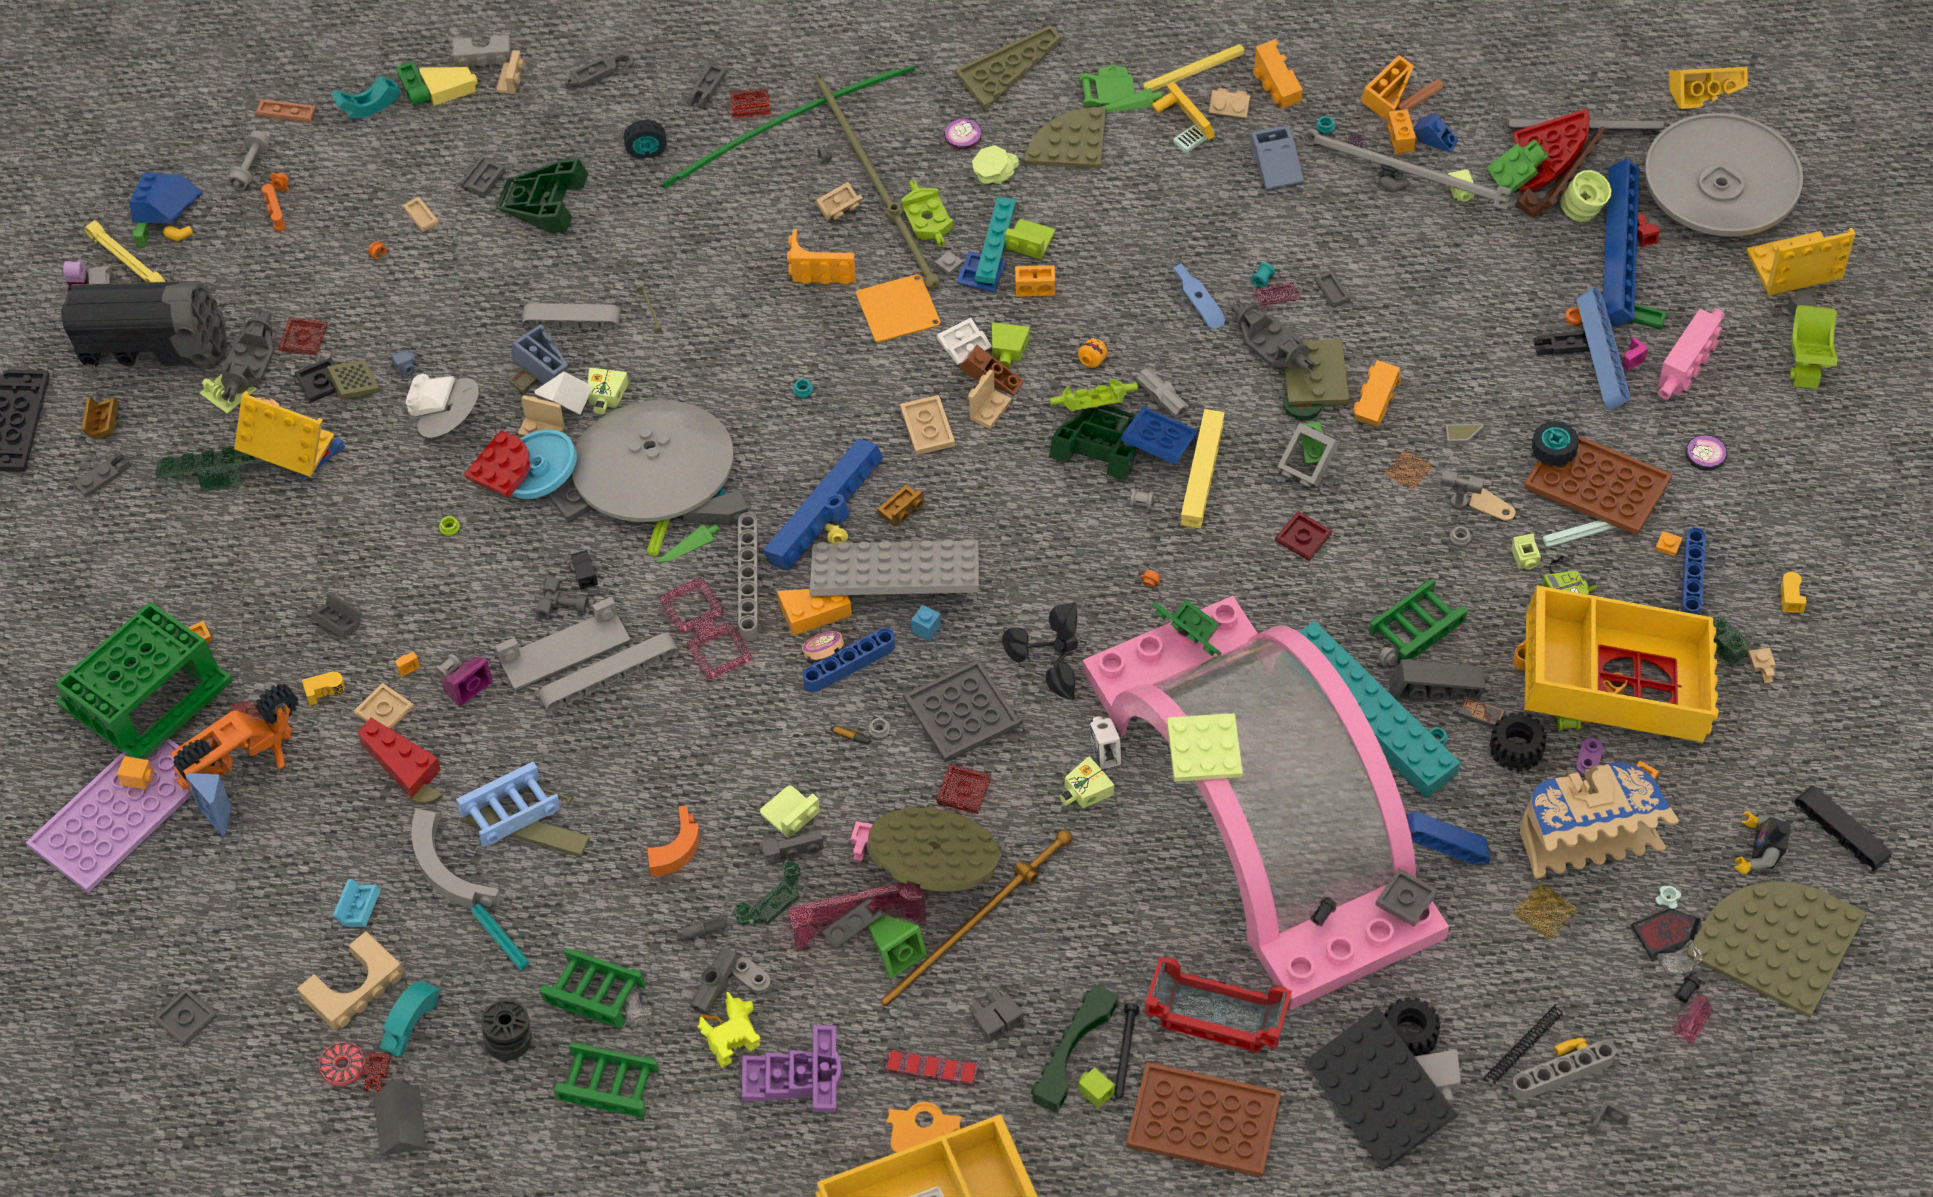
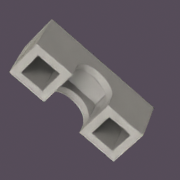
[453,35,511,67]

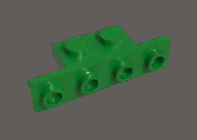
[1152,599,1223,657]

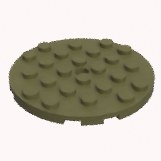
[867,806,1000,891]

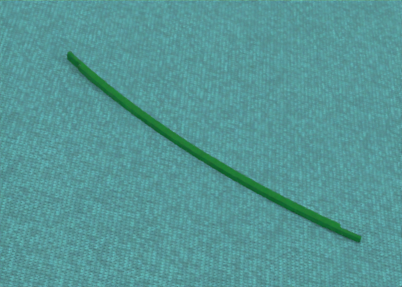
[662,65,915,189]

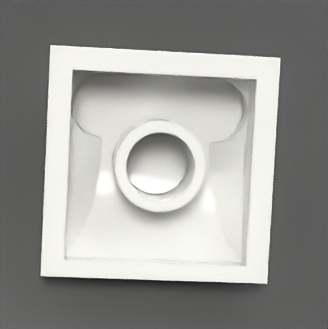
[406,374,455,416]

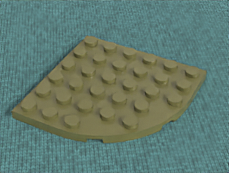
[1686,881,1867,1018]

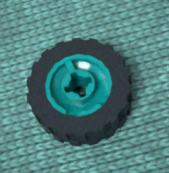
[623,119,667,159]
[1532,421,1579,466]

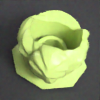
[972,145,1019,184]

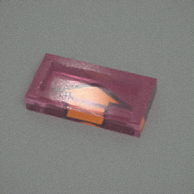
[1255,282,1299,307]

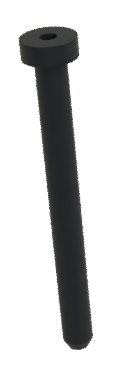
[1114,1003,1140,1099]

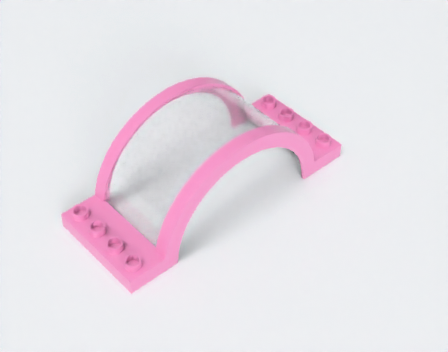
[1083,596,1449,1010]

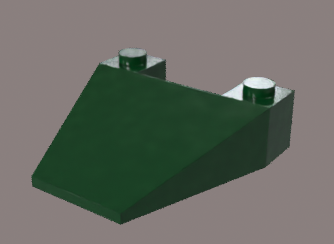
[496,158,589,233]
[1049,405,1136,480]

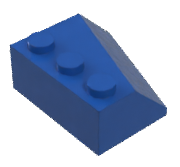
[129,172,203,223]

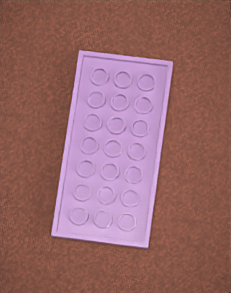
[26,725,192,893]

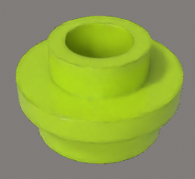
[439,516,460,536]

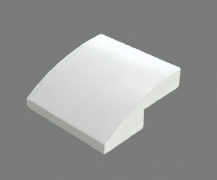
[936,318,992,365]

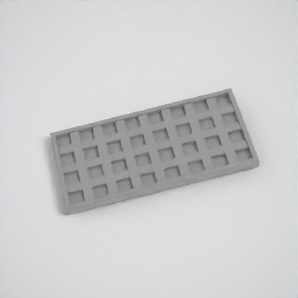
[810,539,979,596]

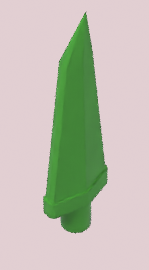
[1102,88,1162,112]
[656,524,720,562]

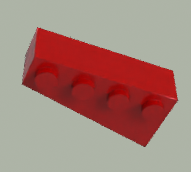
[357,717,441,799]

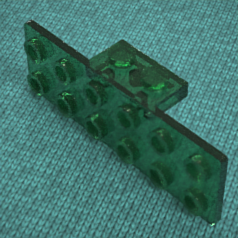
[156,447,268,491]

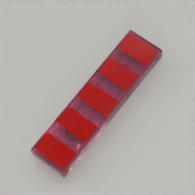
[884,1049,978,1087]

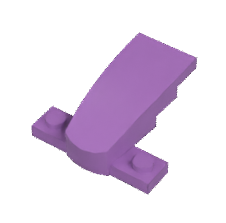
[741,1025,842,1112]

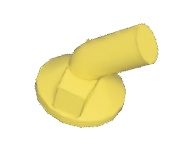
[824,523,848,544]

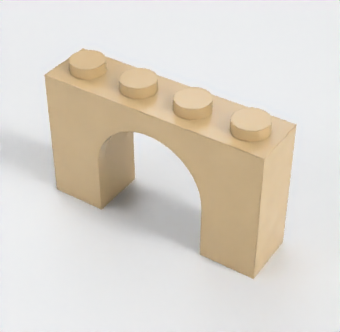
[297,931,403,1031]

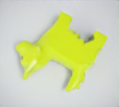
[698,992,761,1068]

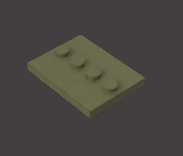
[1284,339,1349,406]

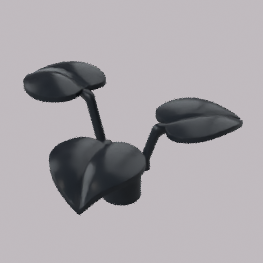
[1002,602,1078,700]

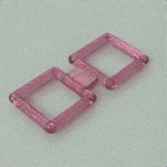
[659,577,752,679]

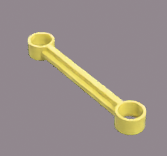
[84,220,165,282]

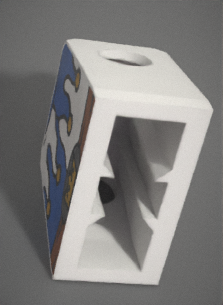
[1090,716,1121,769]

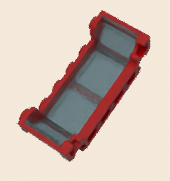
[1145,957,1292,1052]

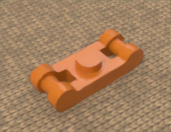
[262,184,285,232]

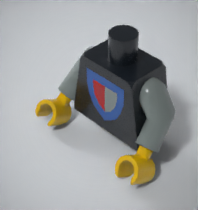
[1734,811,1791,874]

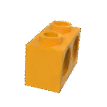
[1387,109,1416,154]
[1015,265,1055,297]

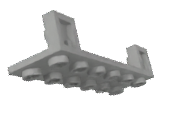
[495,597,630,690]

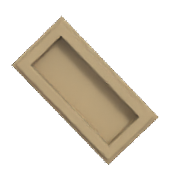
[402,197,439,232]

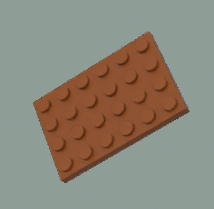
[1524,436,1673,536]
[1126,1062,1281,1177]

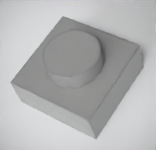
[935,251,963,276]

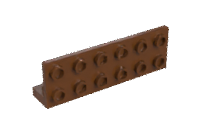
[1515,126,1606,218]

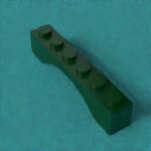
[1031,984,1119,1114]

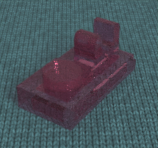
[1672,994,1713,1044]

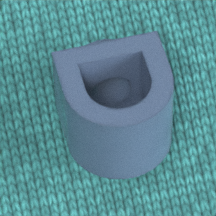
[391,350,416,377]

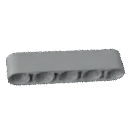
[522,303,620,330]
[1511,1040,1616,1100]

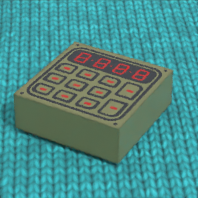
[509,368,537,394]

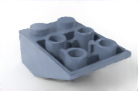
[1250,125,1304,190]

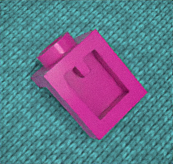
[1622,337,1648,371]

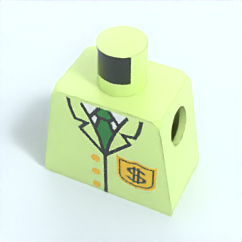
[588,368,628,414]
[1059,756,1114,808]

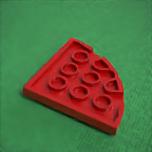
[1513,108,1590,193]

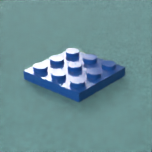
[1121,407,1198,465]

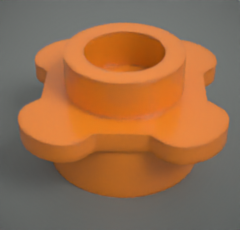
[270,173,289,191]

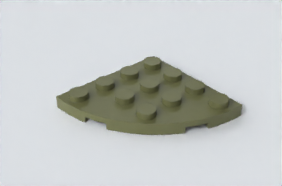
[1024,107,1106,168]

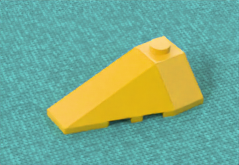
[1669,67,1748,109]

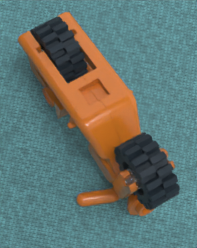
[170,683,299,795]

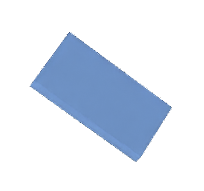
[185,773,232,836]

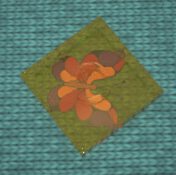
[1514,883,1577,940]

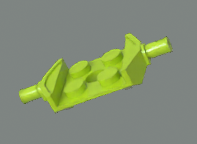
[901,179,953,247]

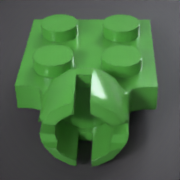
[1487,140,1548,196]

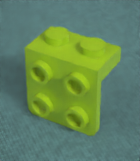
[1005,219,1054,260]

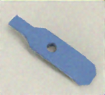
[1173,263,1225,329]

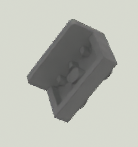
[311,593,362,638]

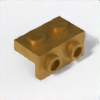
[82,397,119,439]
[877,485,924,527]

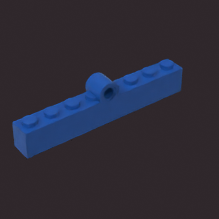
[763,438,883,570]

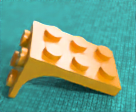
[787,229,856,285]

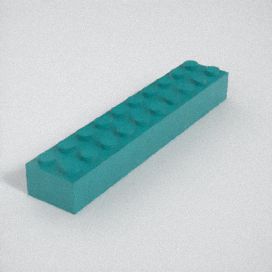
[1281,621,1461,798]

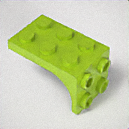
[1791,305,1838,368]

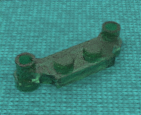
[734,860,801,925]

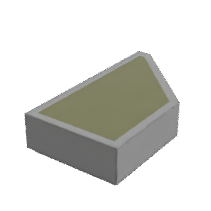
[1445,424,1484,444]

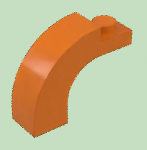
[647,805,700,877]

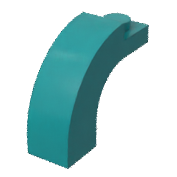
[332,76,401,119]
[380,980,441,1057]

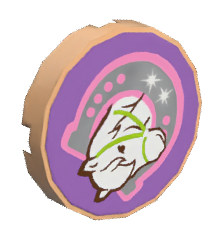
[802,631,844,660]

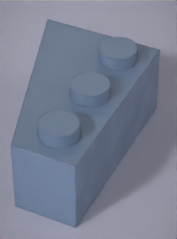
[512,324,568,384]

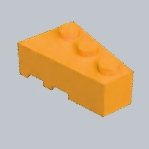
[1353,360,1401,427]

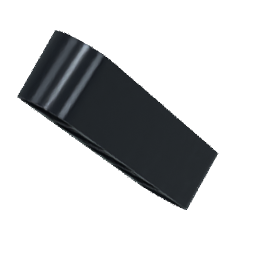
[1794,786,1891,872]

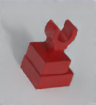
[1637,213,1660,247]

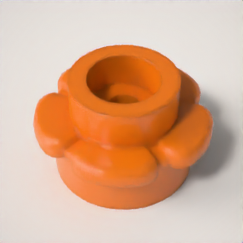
[368,241,387,260]
[1141,570,1161,588]

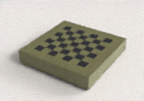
[327,360,379,399]

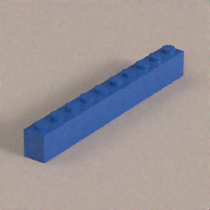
[1603,158,1640,327]

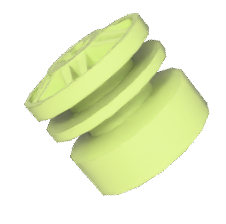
[1560,170,1611,222]

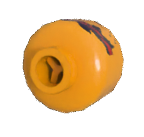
[1078,338,1108,368]

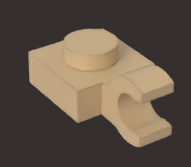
[1748,648,1776,683]

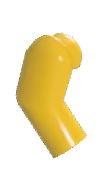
[163,226,193,241]
[1553,1038,1588,1057]

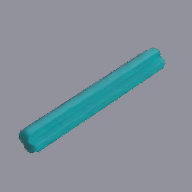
[471,903,529,970]

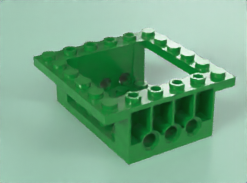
[55,602,234,760]

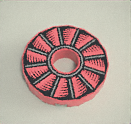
[319,1042,366,1086]

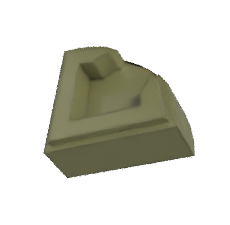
[412,783,443,805]

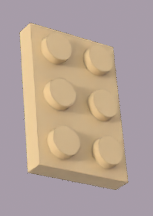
[900,395,955,455]

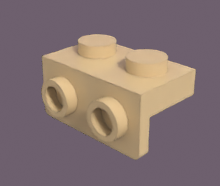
[497,50,524,94]
[1209,88,1251,118]
[815,182,863,221]

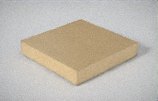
[353,683,414,730]

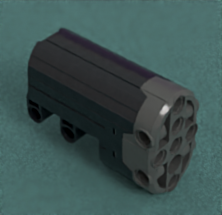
[61,281,227,367]

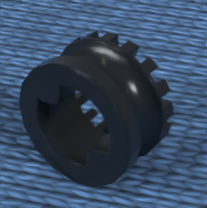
[1379,165,1398,179]

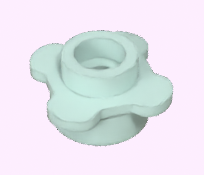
[1656,886,1681,909]

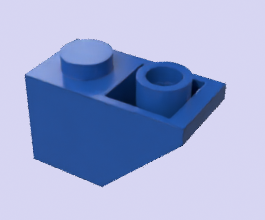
[1413,113,1459,153]

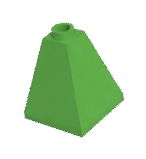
[868,914,927,979]

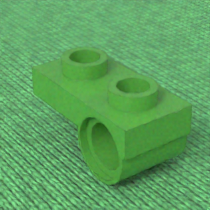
[1301,422,1324,465]

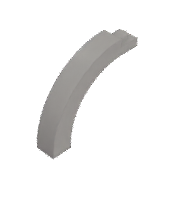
[411,809,501,908]

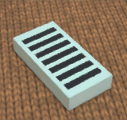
[1173,124,1215,153]

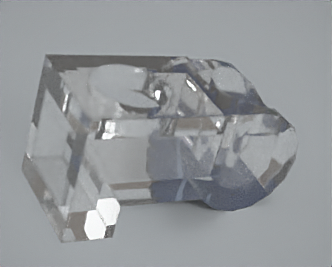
[622,984,653,1029]

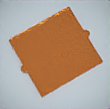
[1385,449,1433,490]

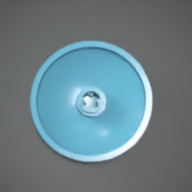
[512,429,577,499]

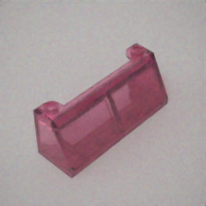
[786,881,926,951]

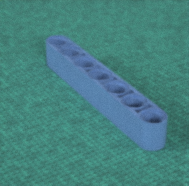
[1577,287,1630,410]

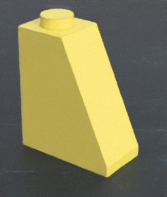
[419,67,478,106]

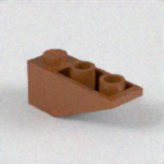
[958,345,1024,396]

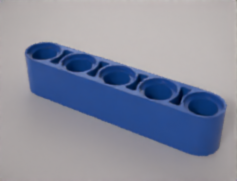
[1680,527,1706,615]
[803,628,895,692]
[1406,812,1490,865]

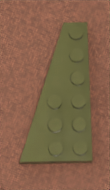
[955,25,1061,110]

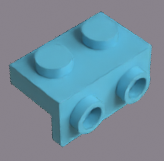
[333,879,381,927]

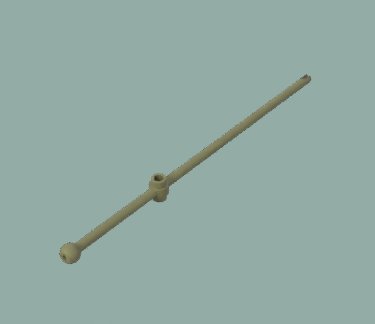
[814,73,940,288]

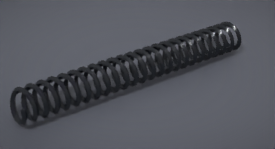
[1484,1004,1563,1087]

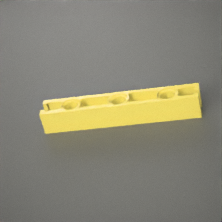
[1181,409,1225,528]

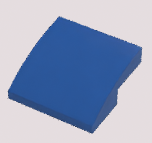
[957,251,1007,292]

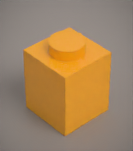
[117,756,154,790]

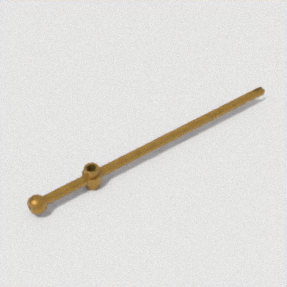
[881,829,1073,1006]

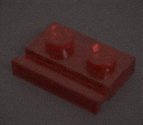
[730,89,770,118]

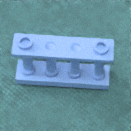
[456,762,560,847]

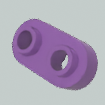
[1576,738,1603,777]

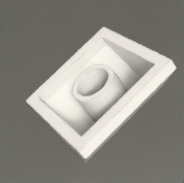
[535,372,592,414]

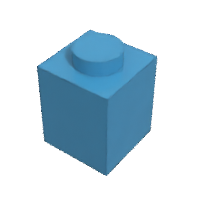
[911,605,941,641]

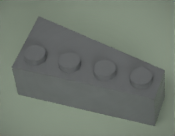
[1389,659,1486,702]

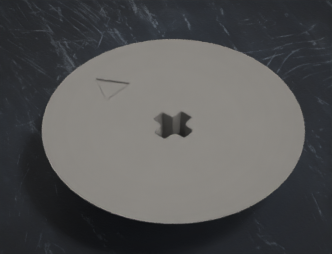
[417,378,479,438]

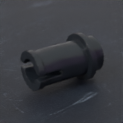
[1310,897,1337,927]
[1674,974,1701,1004]

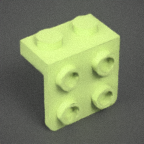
[760,786,820,839]

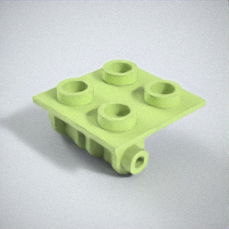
[200,374,256,414]

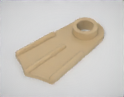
[1469,488,1515,521]

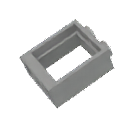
[1278,423,1339,488]

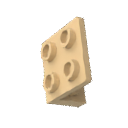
[968,369,1012,429]
[518,396,565,438]

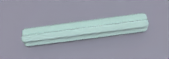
[1543,520,1618,547]

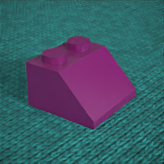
[441,657,493,707]

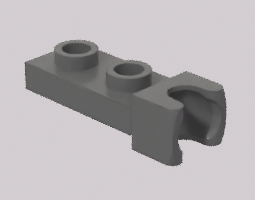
[761,831,824,866]

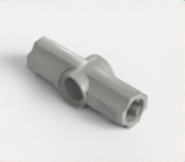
[1136,368,1189,419]

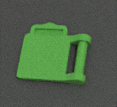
[1079,65,1135,108]

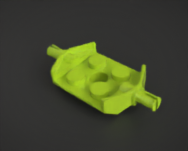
[1049,378,1138,412]

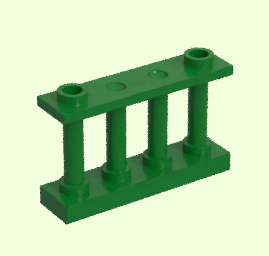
[1369,578,1468,662]
[539,948,647,1029]
[554,1042,659,1118]

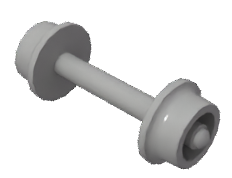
[228,130,269,190]

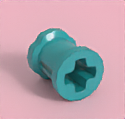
[1250,262,1275,288]

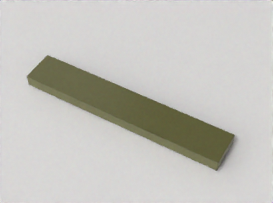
[460,806,590,857]

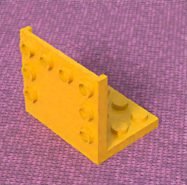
[1746,228,1856,296]
[234,391,334,477]

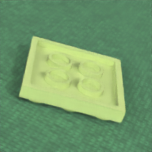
[1167,713,1243,782]

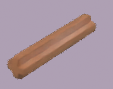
[1397,79,1444,111]

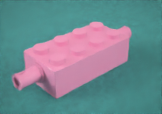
[1658,309,1725,399]

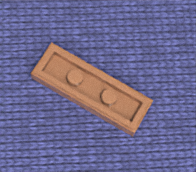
[256,99,316,123]

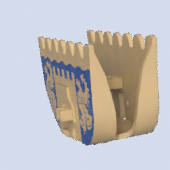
[1520,762,1679,879]

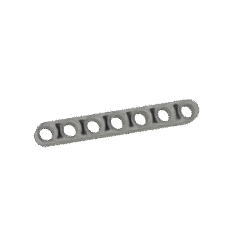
[738,512,759,641]
[538,633,679,713]

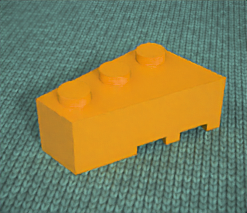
[1253,39,1303,109]
[1360,55,1414,121]
[777,589,852,636]

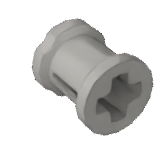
[1130,488,1154,510]
[435,654,462,679]

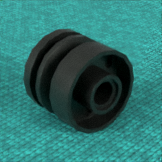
[481,1000,532,1061]

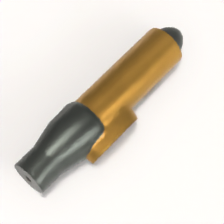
[831,726,871,745]

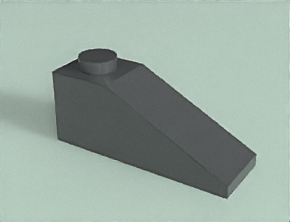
[682,490,748,525]

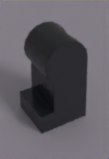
[571,550,598,590]

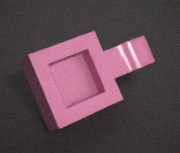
[851,821,873,861]

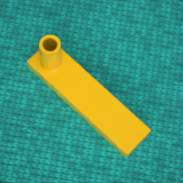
[1152,82,1215,140]

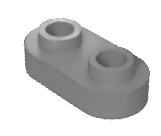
[732,958,771,993]

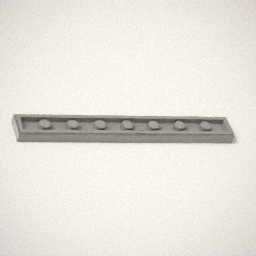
[1507,119,1664,129]

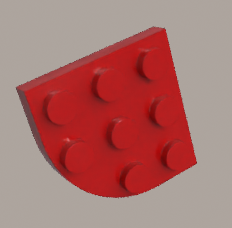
[463,430,531,498]

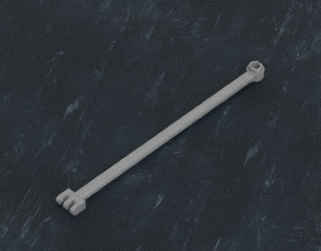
[1302,128,1511,209]

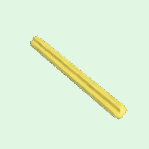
[1143,44,1244,92]

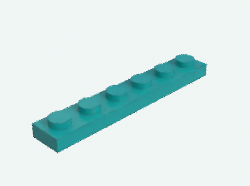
[975,197,1016,284]

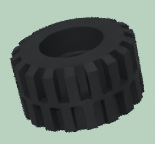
[1490,712,1547,772]
[1384,997,1440,1057]

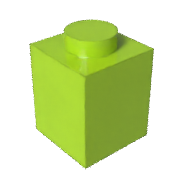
[1789,362,1821,389]
[1078,1067,1115,1109]

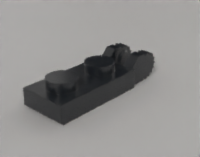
[1534,331,1590,355]

